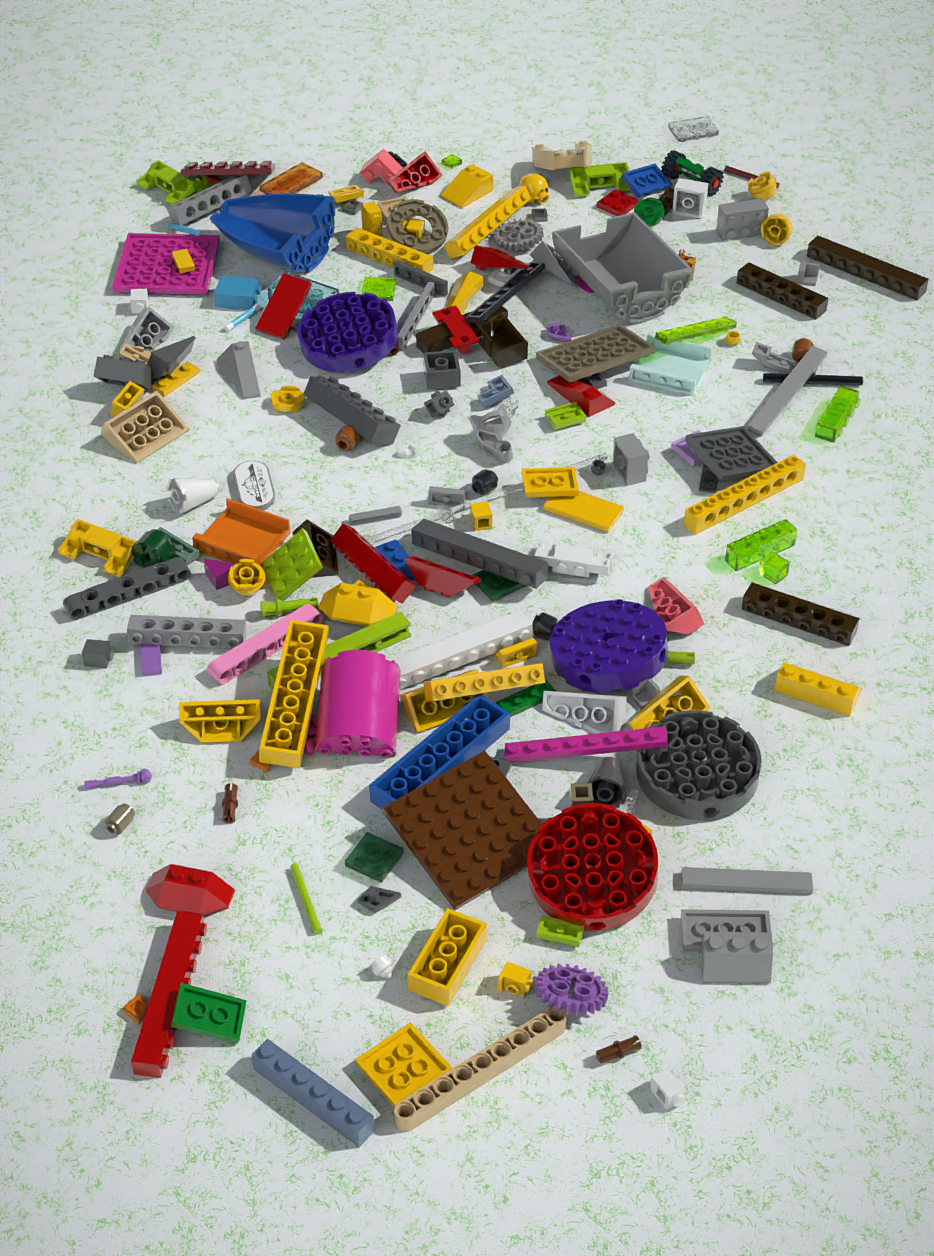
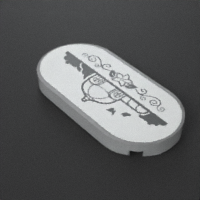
[234,461,275,510]

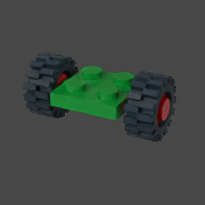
[661,150,724,196]

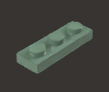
[157,527,200,565]

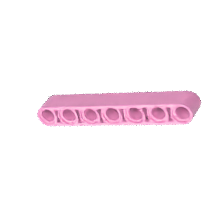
[207,604,324,684]

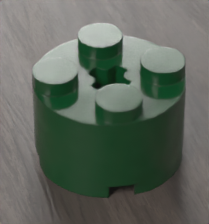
[132,529,176,568]

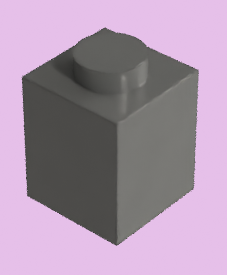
[82,639,114,668]

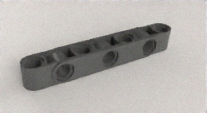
[63,557,191,620]

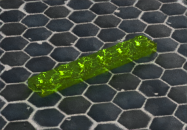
[655,316,737,345]

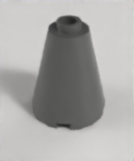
[587,757,626,809]

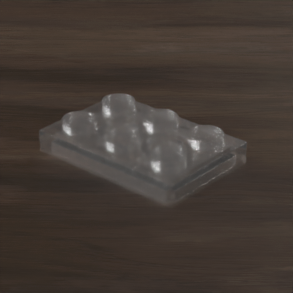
[668,116,719,142]

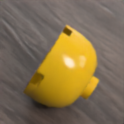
[761,213,793,246]

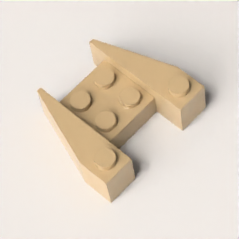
[531,141,592,170]

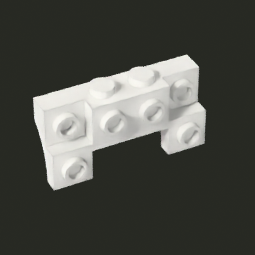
[535,540,614,578]

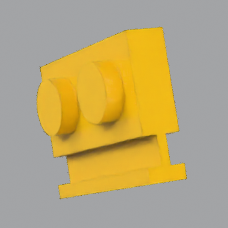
[328,185,364,203]

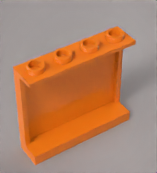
[192,498,291,567]

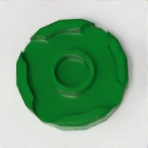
[634,197,664,226]

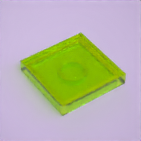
[362,277,396,301]

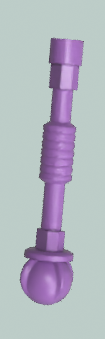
[84,769,152,789]

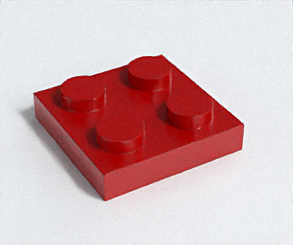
[597,190,639,216]

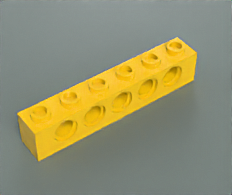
[346,227,433,273]
[423,663,545,701]

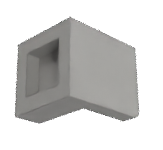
[797,262,819,286]
[631,679,660,709]

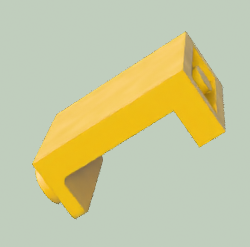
[492,638,537,669]

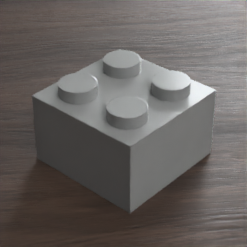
[612,433,650,486]

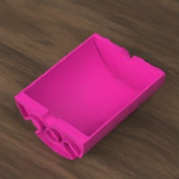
[315,650,401,757]

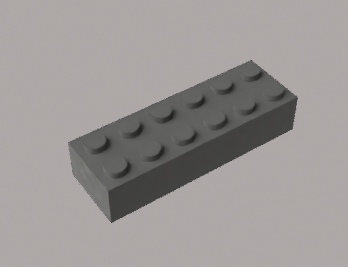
[303,375,401,444]

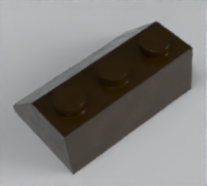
[292,519,338,578]

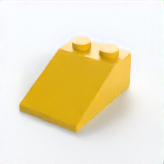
[441,164,493,208]

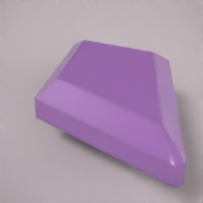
[548,322,571,342]

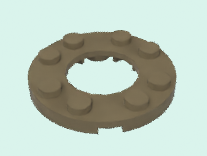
[387,199,449,253]

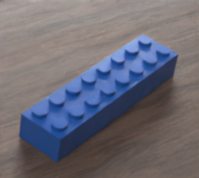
[369,694,510,810]

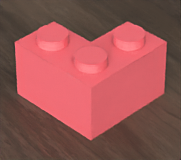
[359,148,402,186]

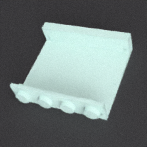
[629,333,711,395]

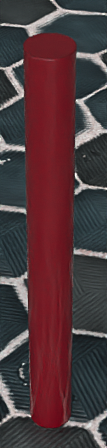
[724,165,780,189]

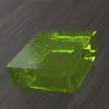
[442,154,462,169]

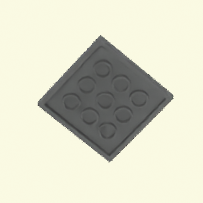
[685,426,777,482]

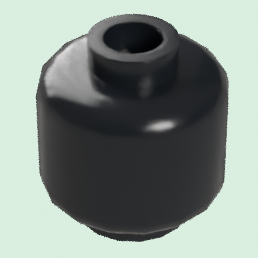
[471,469,498,496]
[532,612,558,640]

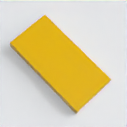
[543,491,624,532]

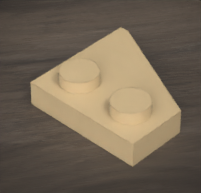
[117,344,155,365]

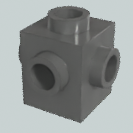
[424,390,455,418]

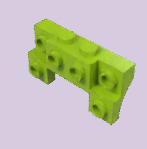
[137,160,198,205]
[568,162,631,197]

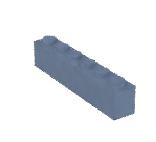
[252,1038,375,1147]

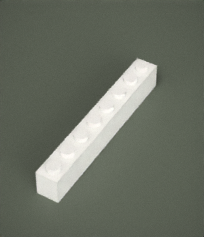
[390,610,533,690]

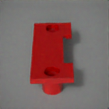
[432,305,479,354]

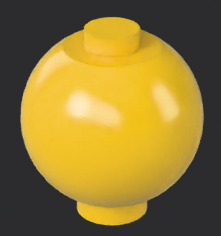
[519,173,550,204]

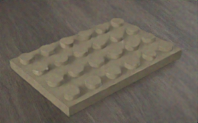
[536,324,655,382]

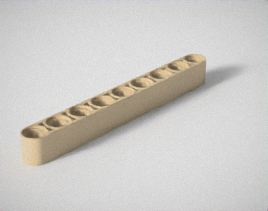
[394,1006,567,1132]

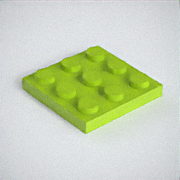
[262,528,323,601]

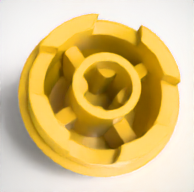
[747,172,776,201]
[228,559,265,596]

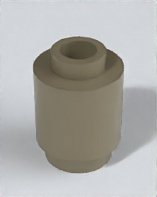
[105,803,135,834]

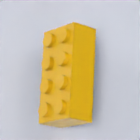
[407,908,487,1007]

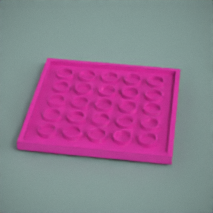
[112,233,220,295]

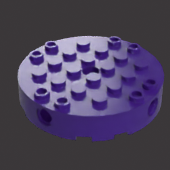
[297,292,398,372]
[550,599,669,693]

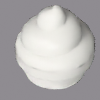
[371,954,393,979]

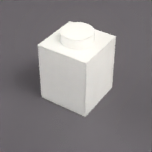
[130,288,149,314]

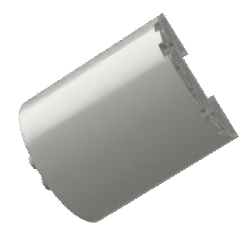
[552,212,694,323]

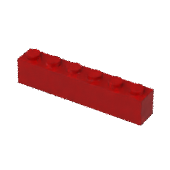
[331,523,416,604]

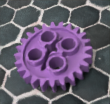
[535,964,609,1016]

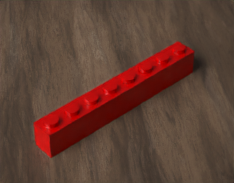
[131,911,207,1078]

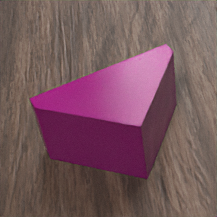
[204,559,235,590]

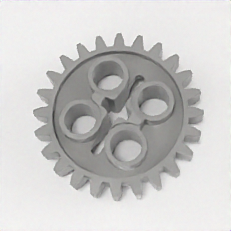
[494,218,544,252]

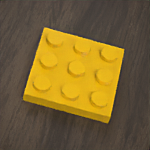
[355,1022,453,1108]

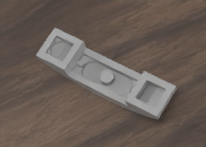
[752,342,818,375]

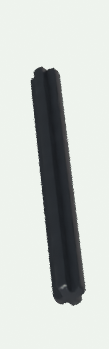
[763,373,863,386]

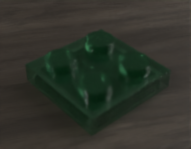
[345,832,404,883]

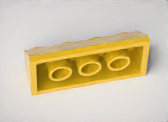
[775,662,863,717]
[399,669,487,733]

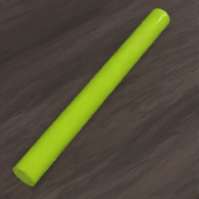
[290,863,322,935]

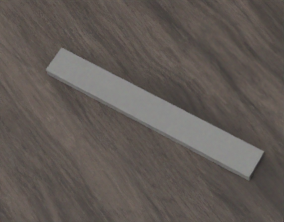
[747,346,827,436]

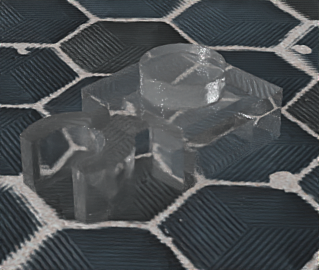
[492,397,519,419]
[619,789,639,815]

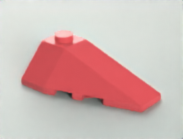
[648,577,704,634]

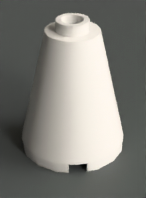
[167,478,219,514]

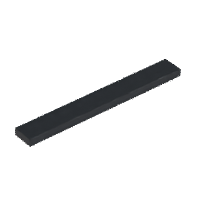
[466,262,545,324]

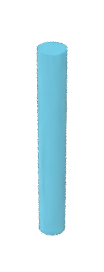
[168,223,200,236]

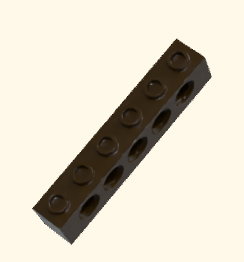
[736,262,828,320]
[741,582,860,646]

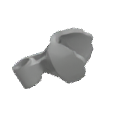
[468,404,513,463]

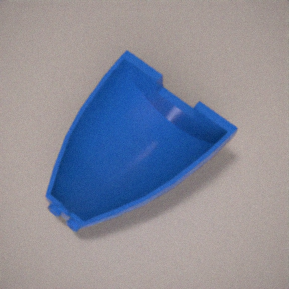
[210,193,335,272]

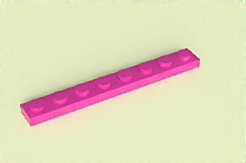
[504,726,668,763]

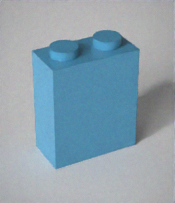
[214,275,261,310]

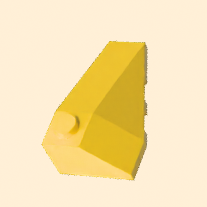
[628,676,711,730]

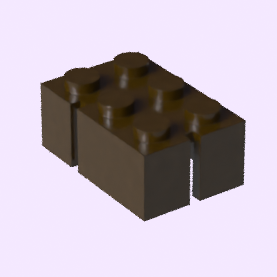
[476,316,528,368]

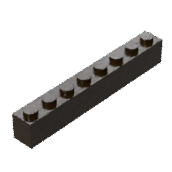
[807,235,929,301]

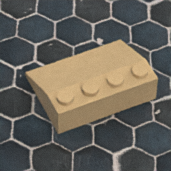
[100,391,190,463]

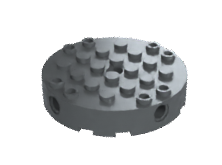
[636,710,762,820]

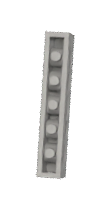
[167,175,252,226]
[127,615,246,649]

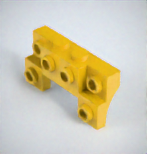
[58,519,137,577]

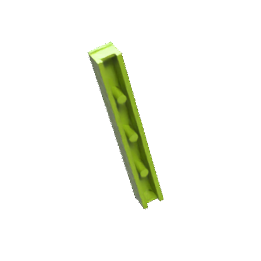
[267,611,411,689]

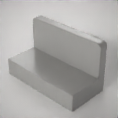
[429,486,467,508]

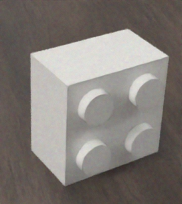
[672,178,708,219]

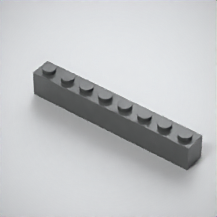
[411,519,548,589]

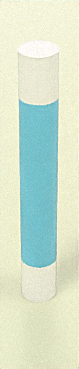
[224,304,261,332]

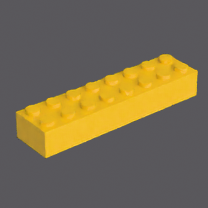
[259,620,329,769]

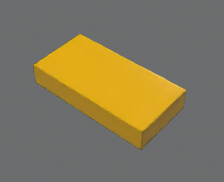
[172,249,195,273]

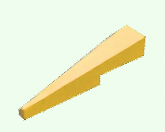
[446,271,483,314]

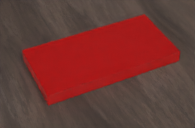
[255,273,312,340]

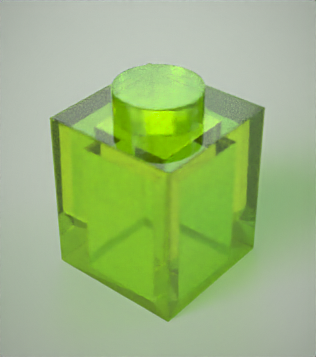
[759,551,790,584]

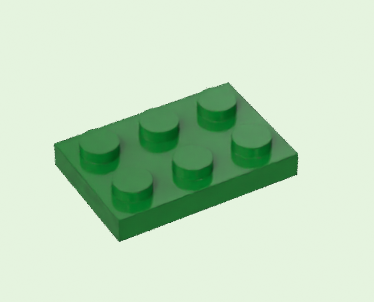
[170,983,247,1044]

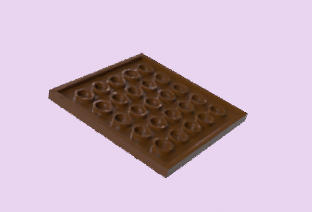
[382,750,542,910]

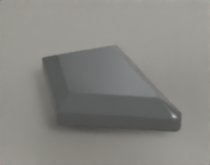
[358,886,401,913]

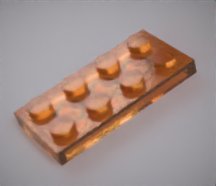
[260,162,323,194]

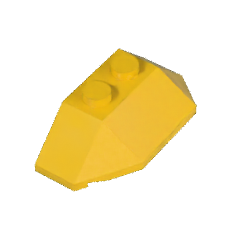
[319,583,397,626]
[179,699,261,743]

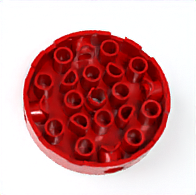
[527,803,658,931]

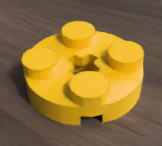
[271,385,305,413]

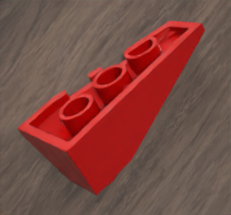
[387,151,442,193]
[470,245,530,271]
[547,375,615,417]

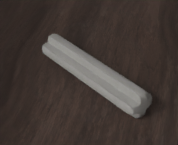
[349,506,402,525]

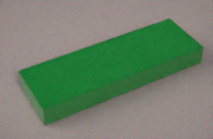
[496,680,557,717]

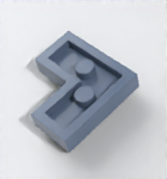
[477,375,514,408]

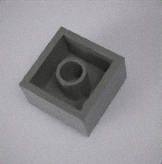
[423,350,461,389]

